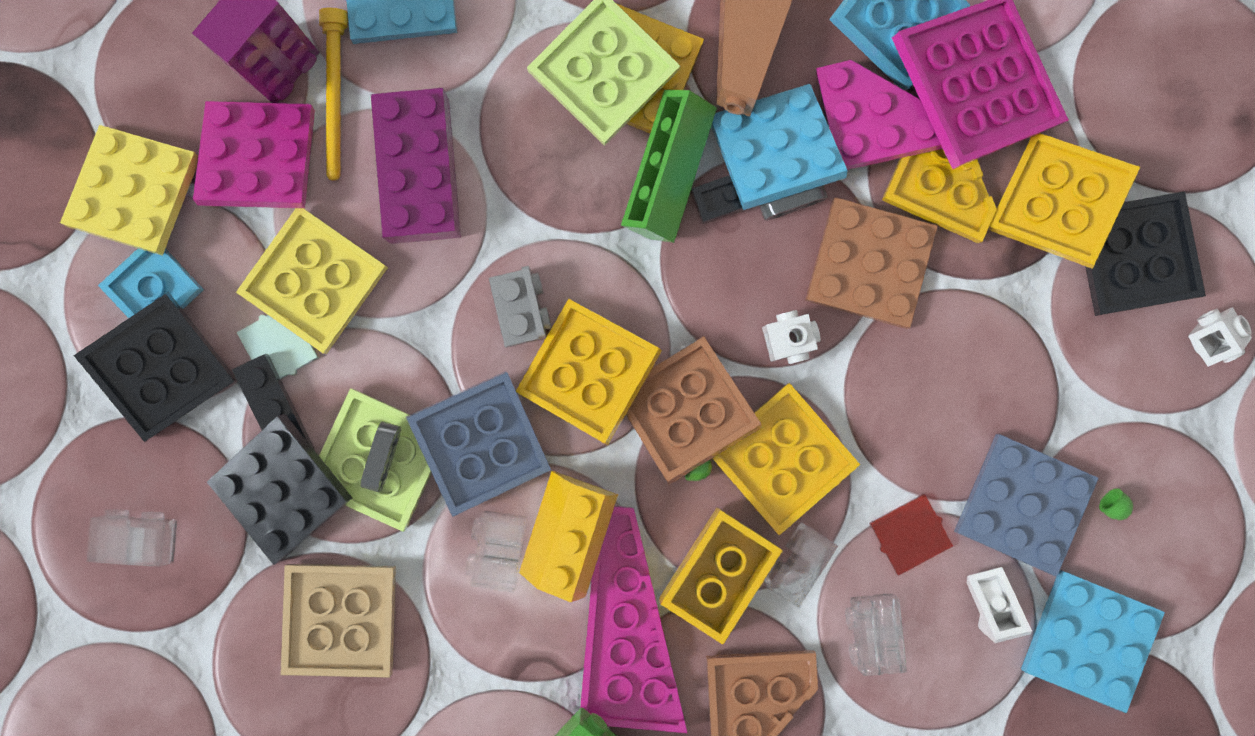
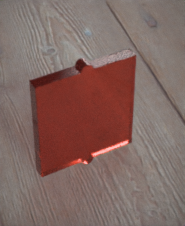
[869,494,953,576]

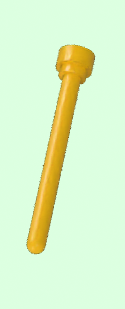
[319,7,348,181]

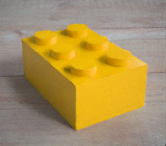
[659,507,783,644]

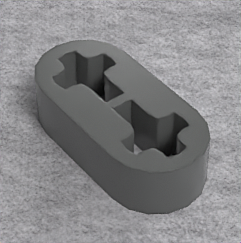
[759,185,828,221]
[361,421,401,493]

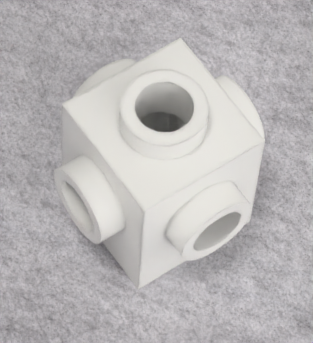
[1188,307,1252,366]
[762,310,821,364]

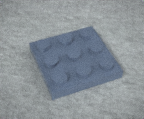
[406,371,551,517]
[954,434,1099,577]

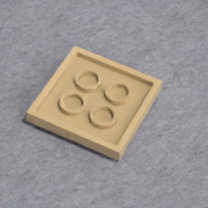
[281,564,396,678]

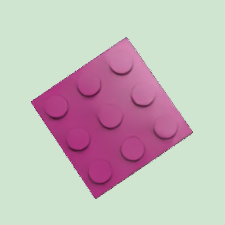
[193,101,315,209]

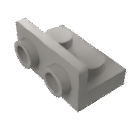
[489,266,552,348]

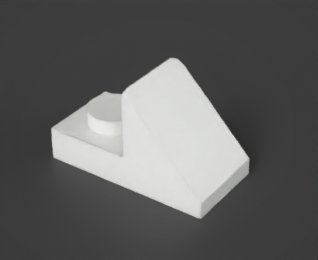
[966,567,1032,643]

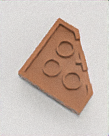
[706,650,818,736]

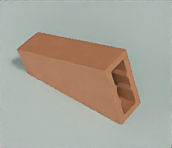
[716,0,792,117]

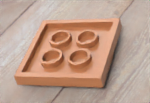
[805,197,938,329]
[626,336,762,485]

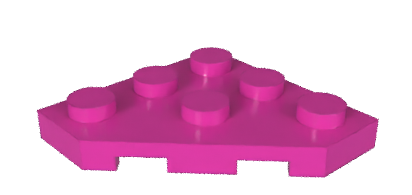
[816,60,943,170]

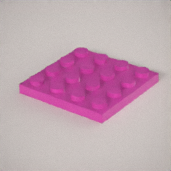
[892,0,1069,169]

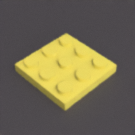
[60,125,198,256]
[236,208,388,354]

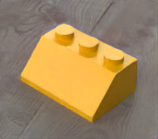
[519,471,618,602]

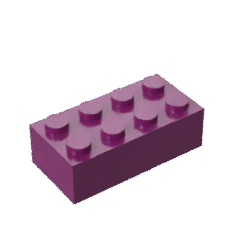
[192,0,320,103]
[371,88,461,244]

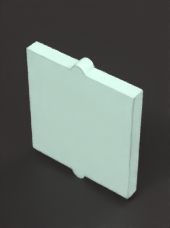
[237,315,319,379]

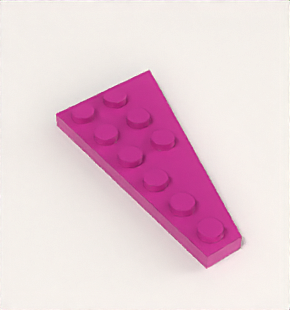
[580,506,687,733]

